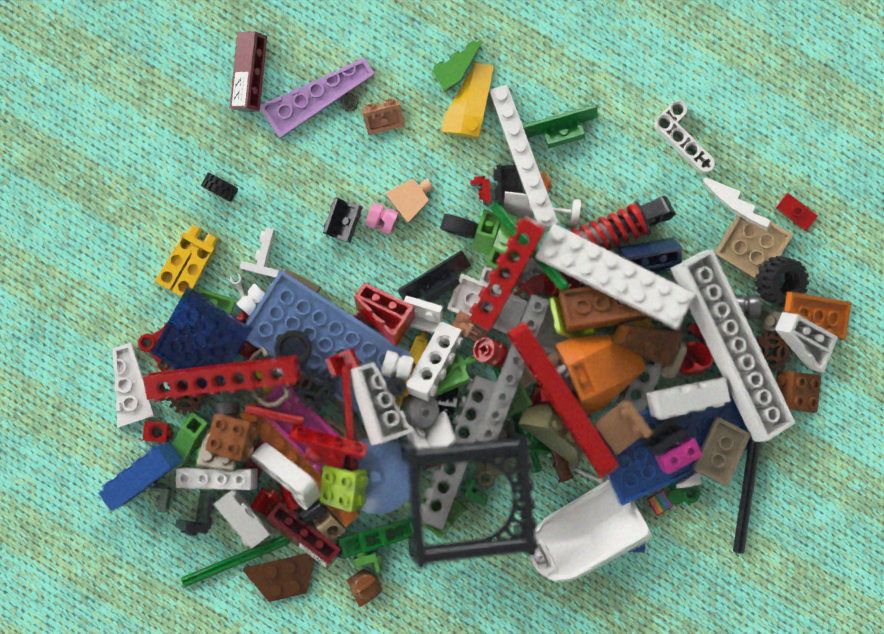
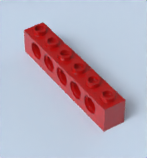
[469,216,547,331]

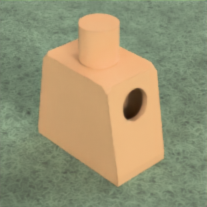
[386,179,434,223]

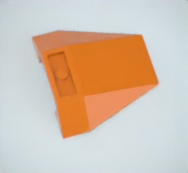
[555,334,646,416]

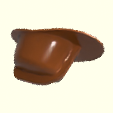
[347,569,383,607]

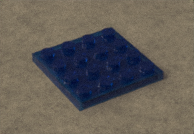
[151,287,252,386]

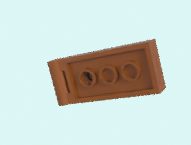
[558,286,653,332]

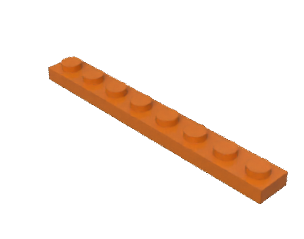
[239,402,360,527]

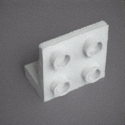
[406,411,456,449]

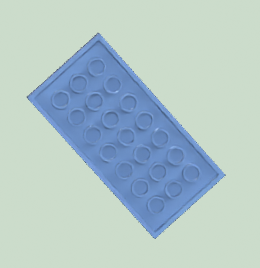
[239,270,411,414]

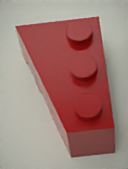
[354,282,415,347]

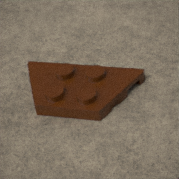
[243,553,314,602]

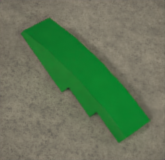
[337,517,413,558]

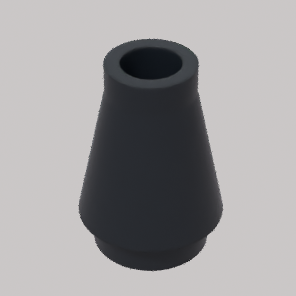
[297,500,327,525]

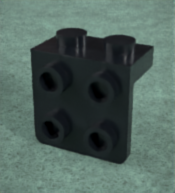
[175,491,215,536]

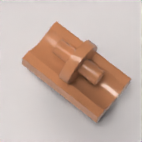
[451,310,488,342]

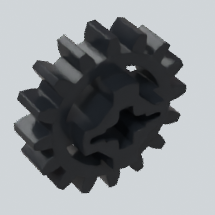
[293,368,336,411]

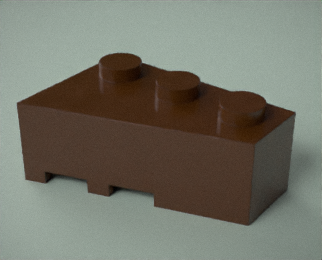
[611,323,684,368]

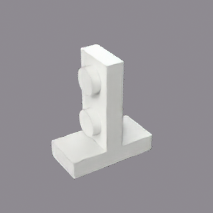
[240,227,280,278]

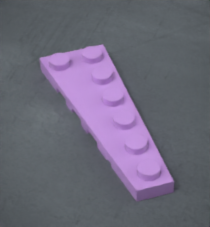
[260,58,375,139]

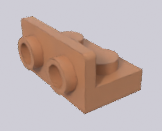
[362,98,405,135]

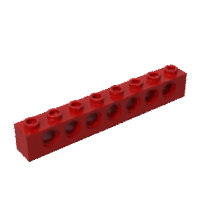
[143,355,302,402]

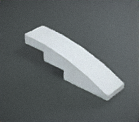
[703,177,771,232]

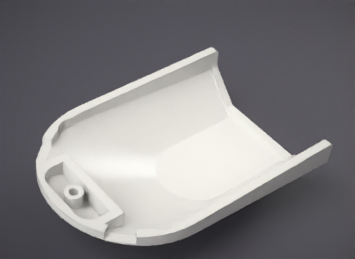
[530,480,652,581]

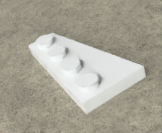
[112,343,155,428]

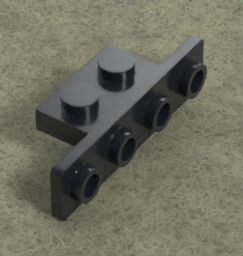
[397,251,471,302]

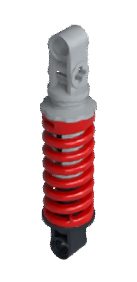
[513,196,676,282]

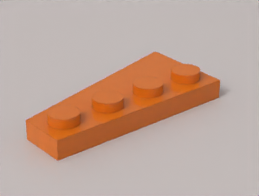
[784,292,852,340]

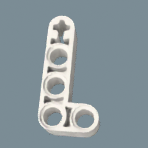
[654,100,715,174]
[251,442,321,510]

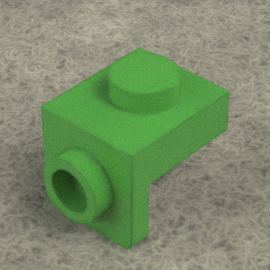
[353,551,384,573]

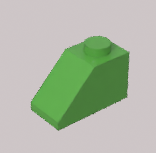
[471,209,500,255]

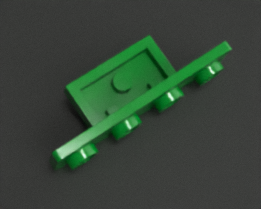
[523,104,598,149]

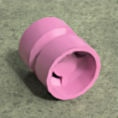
[365,203,399,235]

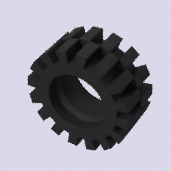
[201,172,238,202]

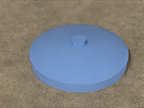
[342,437,410,514]

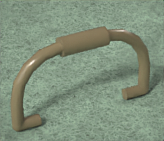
[248,347,291,407]

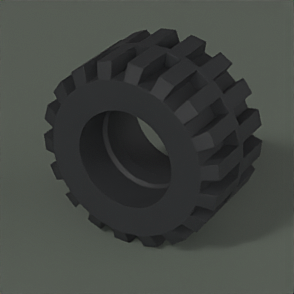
[755,256,809,307]

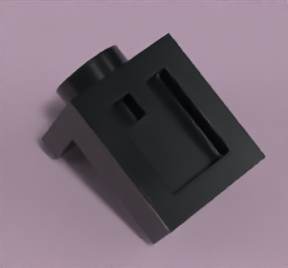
[437,387,459,416]

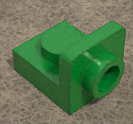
[462,478,488,507]

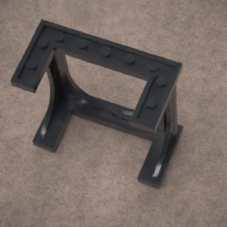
[400,430,538,569]

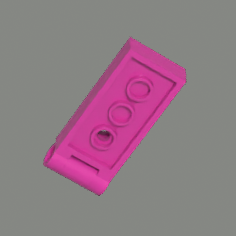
[257,384,341,475]

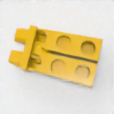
[155,225,218,300]

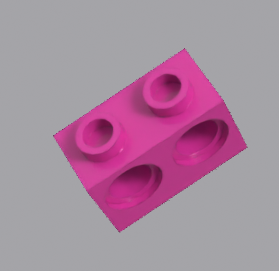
[655,437,703,474]

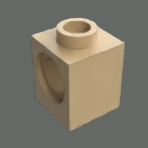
[313,508,346,542]

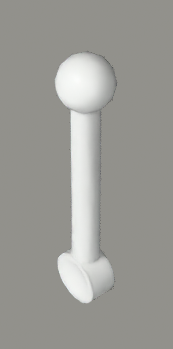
[569,464,606,484]

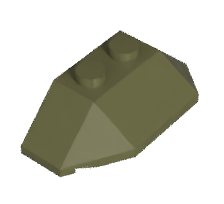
[518,402,583,467]

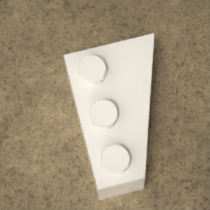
[214,489,272,549]

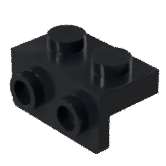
[494,164,523,205]
[323,197,363,243]
[640,417,688,456]

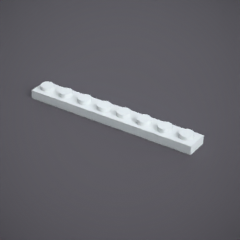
[489,84,558,228]

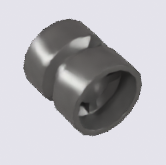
[735,295,761,320]
[214,402,240,420]

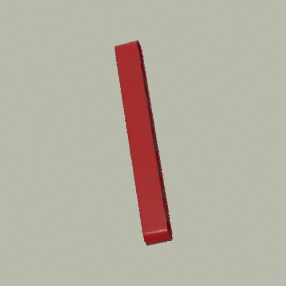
[507,322,619,479]

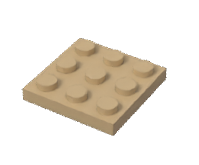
[714,212,793,281]

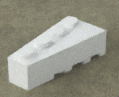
[350,362,414,446]
[646,377,730,420]

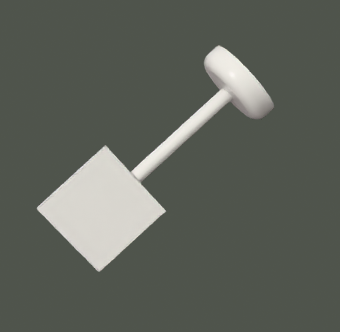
[503,191,581,226]

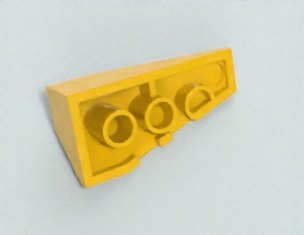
[441,62,494,140]

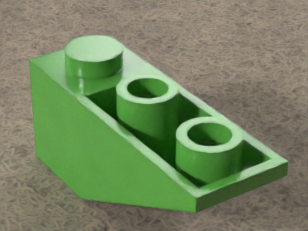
[432,40,482,93]
[485,212,523,272]
[172,412,212,468]

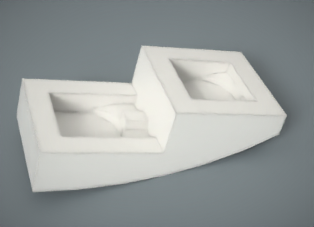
[676,472,703,488]

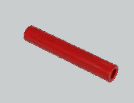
[245,404,304,426]

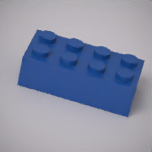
[98,442,184,512]

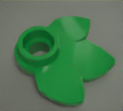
[666,479,700,504]

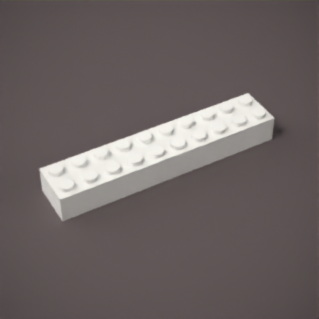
[671,249,795,442]

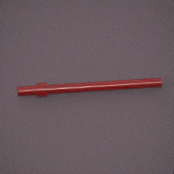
[342,367,358,472]

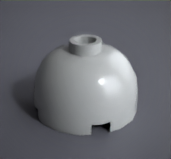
[400,394,440,429]

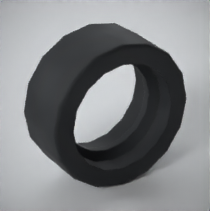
[440,214,479,239]
[274,330,312,366]

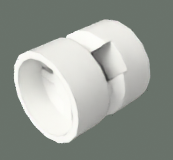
[237,283,266,316]
[381,350,414,382]

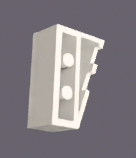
[775,312,838,372]

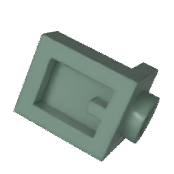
[149,483,172,513]

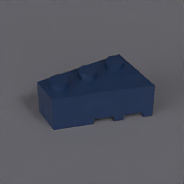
[619,237,682,275]

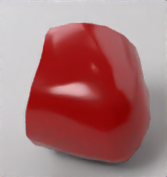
[679,341,713,375]

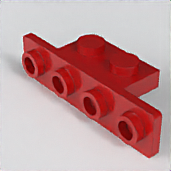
[288,425,369,469]

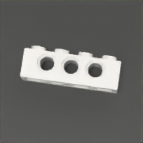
[406,321,464,402]
[176,467,258,490]

